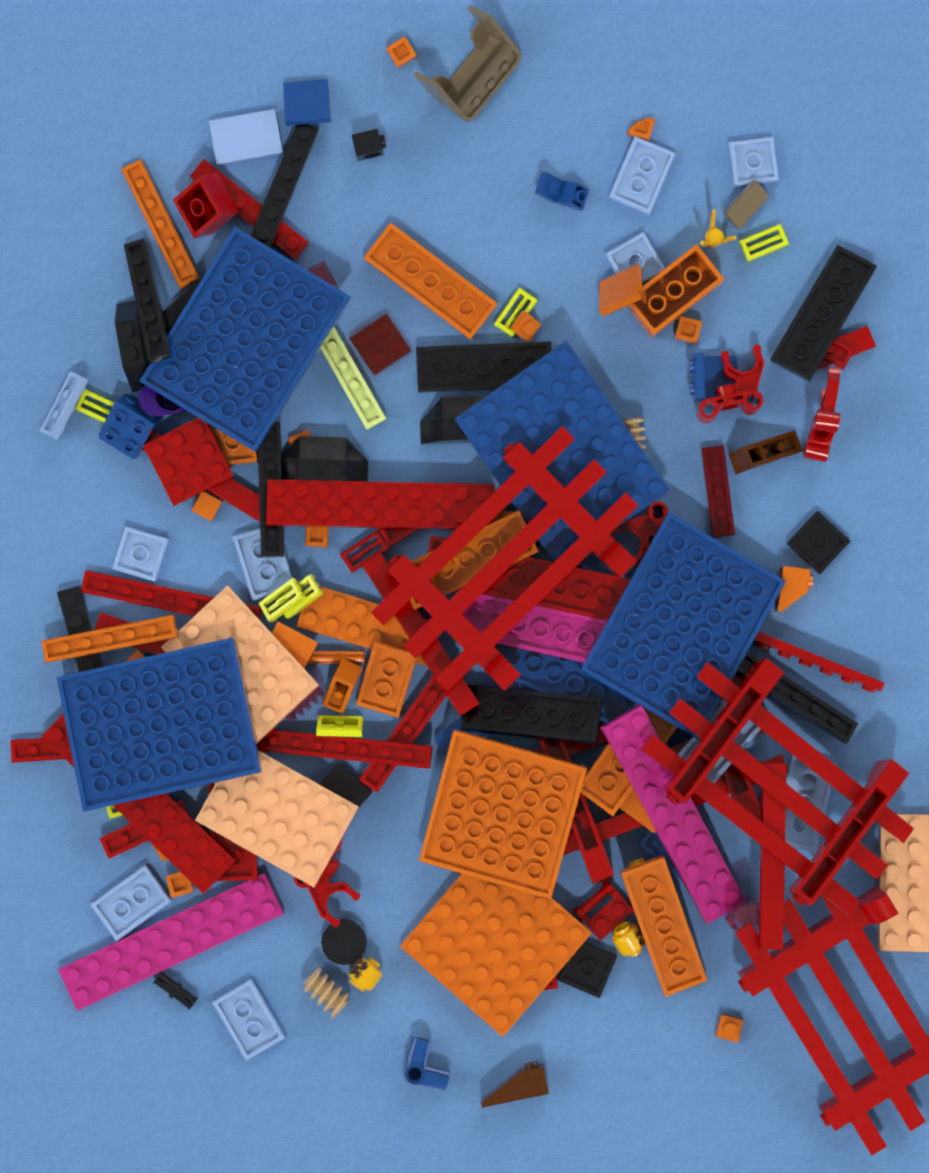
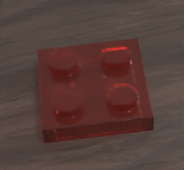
[349,313,412,377]

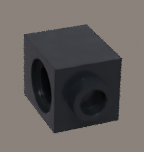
[351,128,386,161]

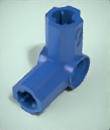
[404,1037,450,1091]

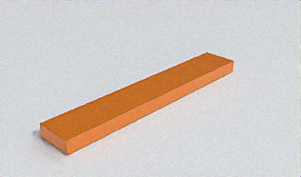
[121,159,200,290]
[41,615,179,663]

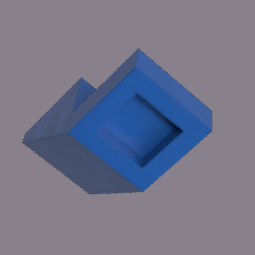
[535,172,589,211]

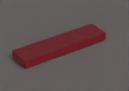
[701,445,735,538]

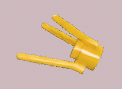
[700,209,737,248]

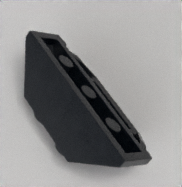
[115,300,150,392]
[420,396,486,444]
[281,436,368,482]

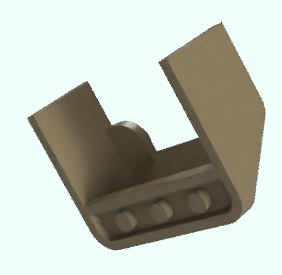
[413,5,521,121]

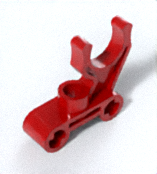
[696,345,765,424]
[803,366,841,462]
[609,501,668,565]
[293,837,361,927]

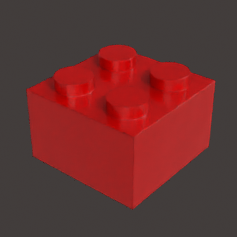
[173,173,239,239]

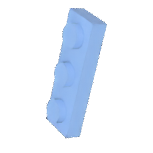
[40,371,88,440]

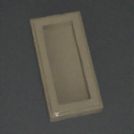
[723,180,769,229]

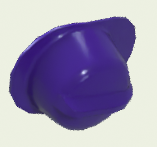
[139,385,185,416]

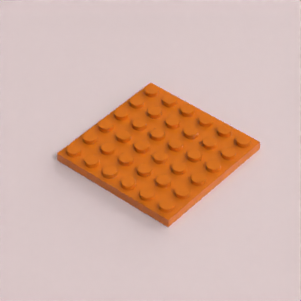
[419,729,588,899]
[400,874,592,1037]

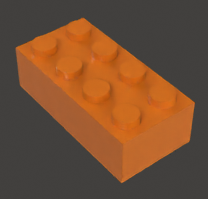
[626,244,725,339]

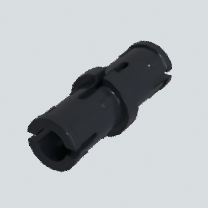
[153,971,198,1010]

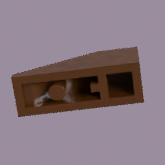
[728,430,802,475]
[481,1061,549,1108]

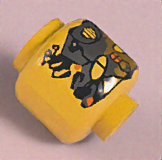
[612,922,645,957]
[349,957,382,992]

